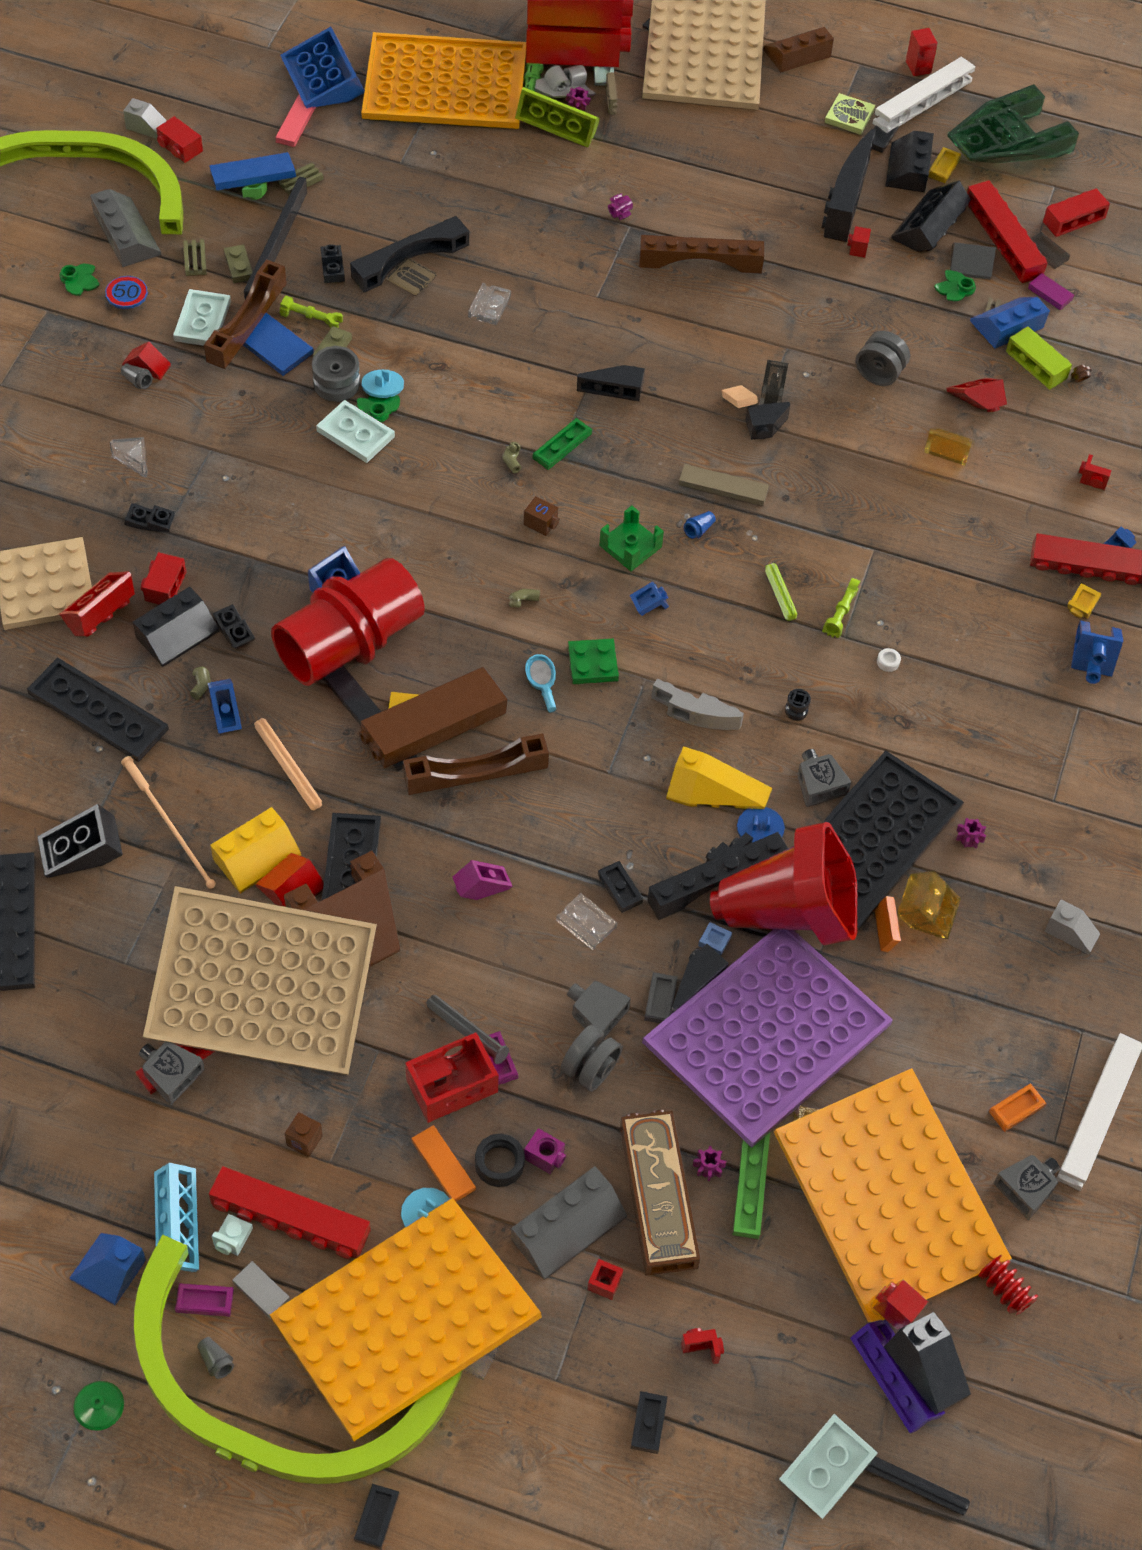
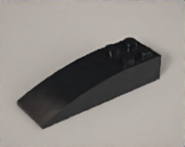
[821,129,875,242]

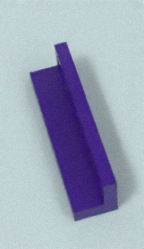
[850,1319,945,1433]

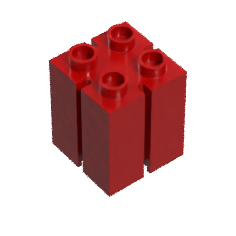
[526,0,634,67]

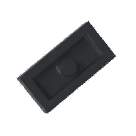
[598,861,644,913]
[630,1391,668,1454]

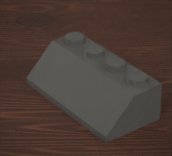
[90,189,161,267]
[511,1166,627,1280]

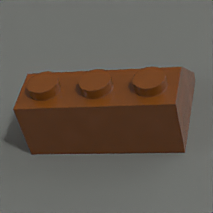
[763,27,834,72]

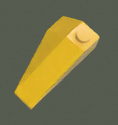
[666,746,772,809]

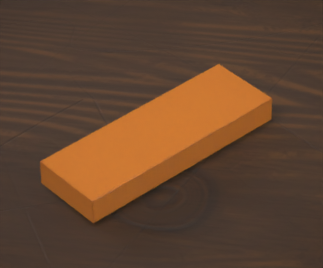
[411,1125,476,1202]

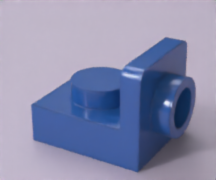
[630,581,669,616]

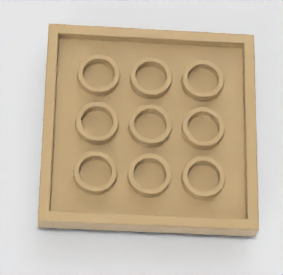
[0,537,92,630]

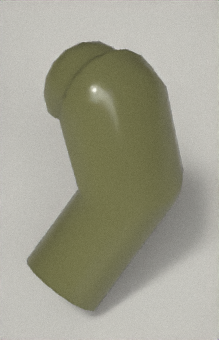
[502,442,522,473]
[508,589,540,608]
[190,666,211,700]

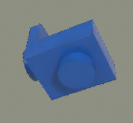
[1104,526,1137,548]

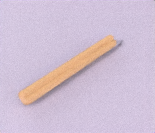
[254,718,322,811]

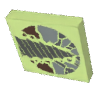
[825,93,875,135]

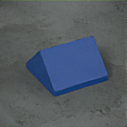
[308,546,360,592]

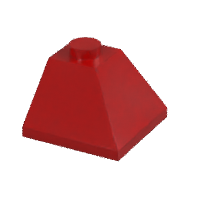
[946,378,1007,412]

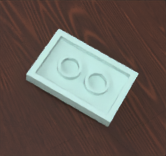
[173,289,231,346]
[316,400,395,463]
[779,1414,878,1519]

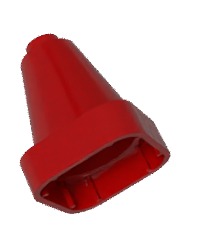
[710,822,857,945]

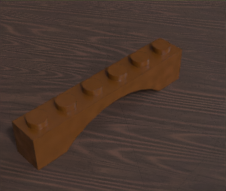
[639,235,764,274]
[204,259,287,369]
[403,733,549,795]

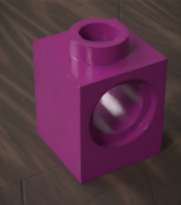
[524,1128,566,1175]

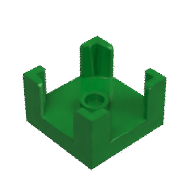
[599,505,664,571]

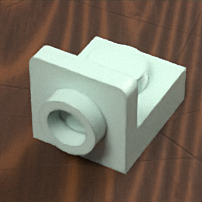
[592,66,614,86]
[212,1214,253,1256]

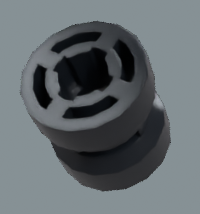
[785,689,811,721]

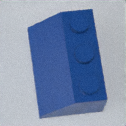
[970,297,1050,349]

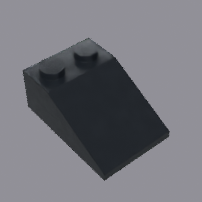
[37,804,123,878]
[884,1312,971,1415]

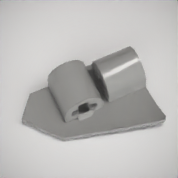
[534,65,596,98]

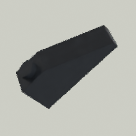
[577,365,645,402]
[671,944,729,1014]

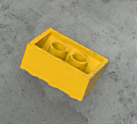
[210,807,301,894]

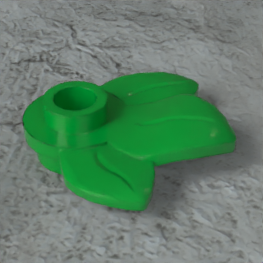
[59,263,100,296]
[934,270,976,301]
[357,395,400,422]

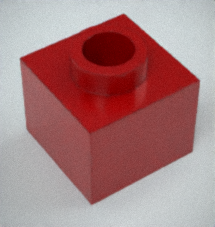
[847,226,871,258]
[587,1259,624,1300]

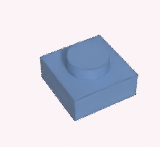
[698,922,732,955]

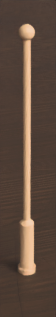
[121,756,216,889]

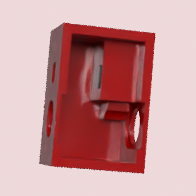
[405,1032,499,1123]

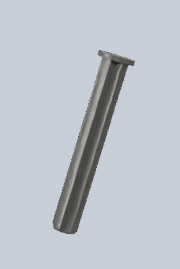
[426,995,509,1064]

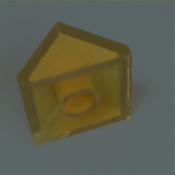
[924,427,975,466]

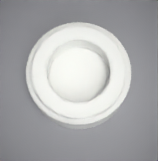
[877,648,901,672]

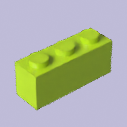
[1006,326,1072,390]

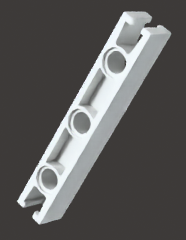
[872,57,975,133]
[1056,1033,1142,1191]

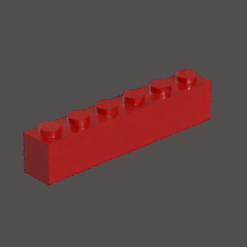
[967,180,1047,283]
[1030,533,1142,585]
[209,1166,371,1259]

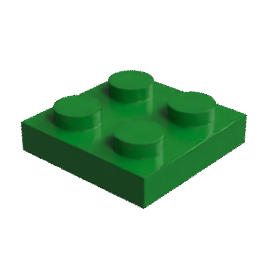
[568,638,619,684]

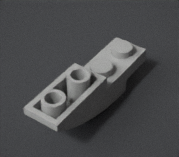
[651,679,744,730]

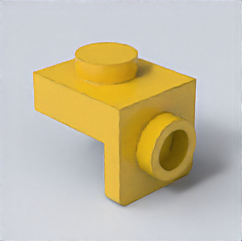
[1068,583,1101,619]

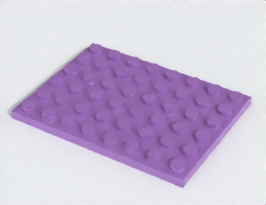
[642,929,893,1148]

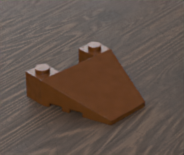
[284,851,400,967]

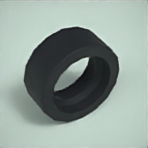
[475,1133,525,1187]

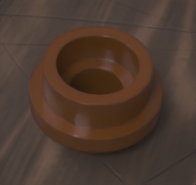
[1070,364,1092,382]

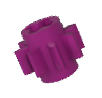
[565,86,591,111]
[608,193,633,220]
[956,818,986,849]
[693,1146,726,1181]

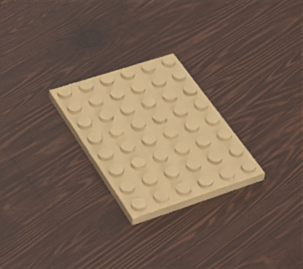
[642,0,766,110]
[143,886,377,1076]

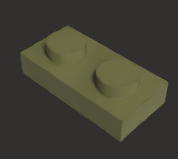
[224,244,252,283]
[313,326,352,357]

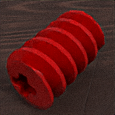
[979,1255,1039,1315]

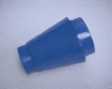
[683,511,716,539]

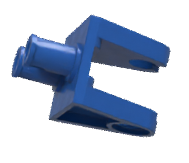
[1071,620,1123,684]

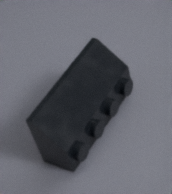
[891,180,971,252]

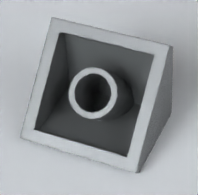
[950,242,996,280]

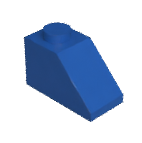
[207,678,242,734]

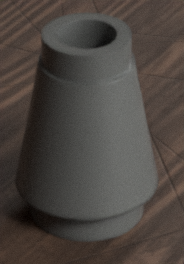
[121,364,153,389]
[197,1337,234,1379]

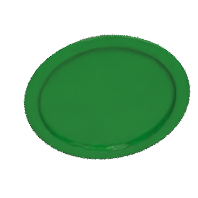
[74,1381,124,1431]

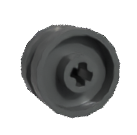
[855,330,911,386]
[312,346,360,402]
[560,1024,623,1092]

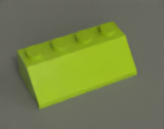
[515,87,600,148]

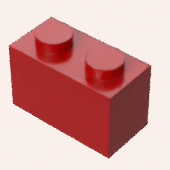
[906,28,938,76]
[156,116,203,163]
[141,552,186,605]
[873,1279,928,1330]

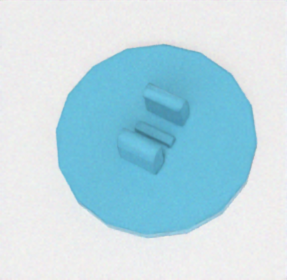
[362,369,404,398]
[401,1188,450,1227]

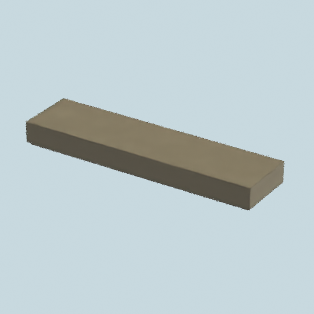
[679,464,769,506]

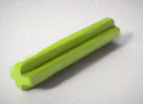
[765,563,797,621]

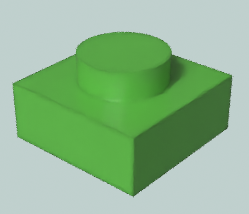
[242,182,268,200]

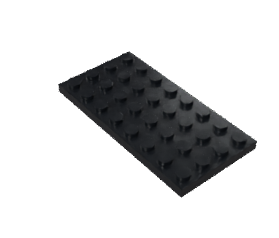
[822,750,964,931]

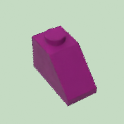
[452,860,513,900]

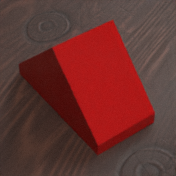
[122,342,171,380]

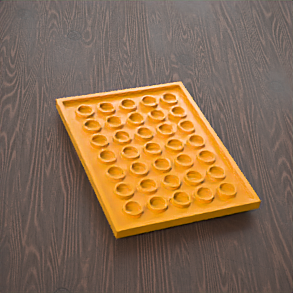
[361,32,526,129]
[774,1068,1012,1323]
[270,1198,542,1441]

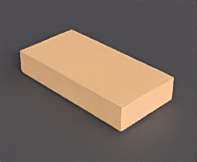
[722,385,758,408]

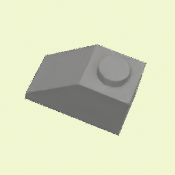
[123,98,167,139]
[1044,899,1100,954]

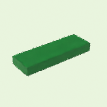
[532,418,592,470]

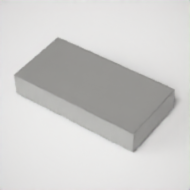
[232,1261,290,1319]

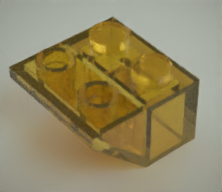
[897,871,961,939]

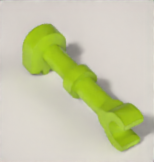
[280,295,343,328]
[822,578,860,638]

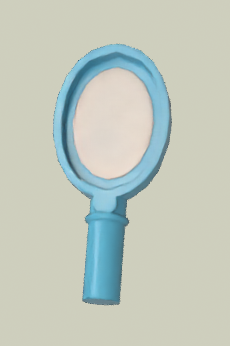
[525,654,557,713]

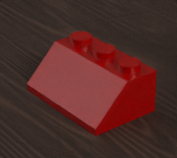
[59,571,135,637]

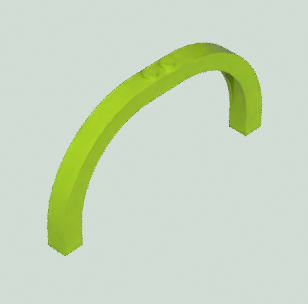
[0,130,183,234]
[134,1234,463,1484]

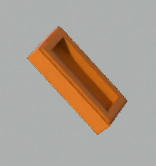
[875,896,901,952]
[989,1083,1046,1132]

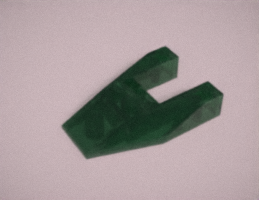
[947,84,1079,163]

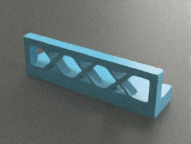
[154,1163,199,1272]

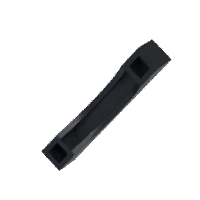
[350,216,469,293]
[647,832,789,920]

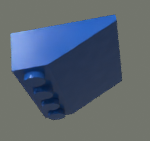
[280,26,365,108]

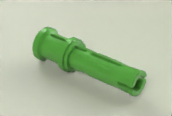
[524,63,544,92]

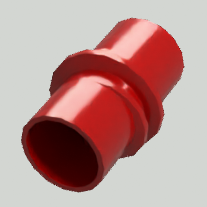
[271,558,425,686]

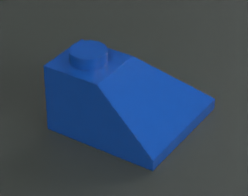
[70,1233,146,1305]

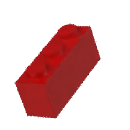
[1043,188,1110,237]

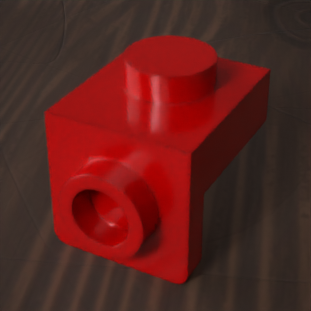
[1078,454,1112,490]
[681,1328,724,1364]

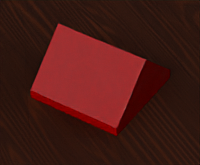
[256,853,324,907]

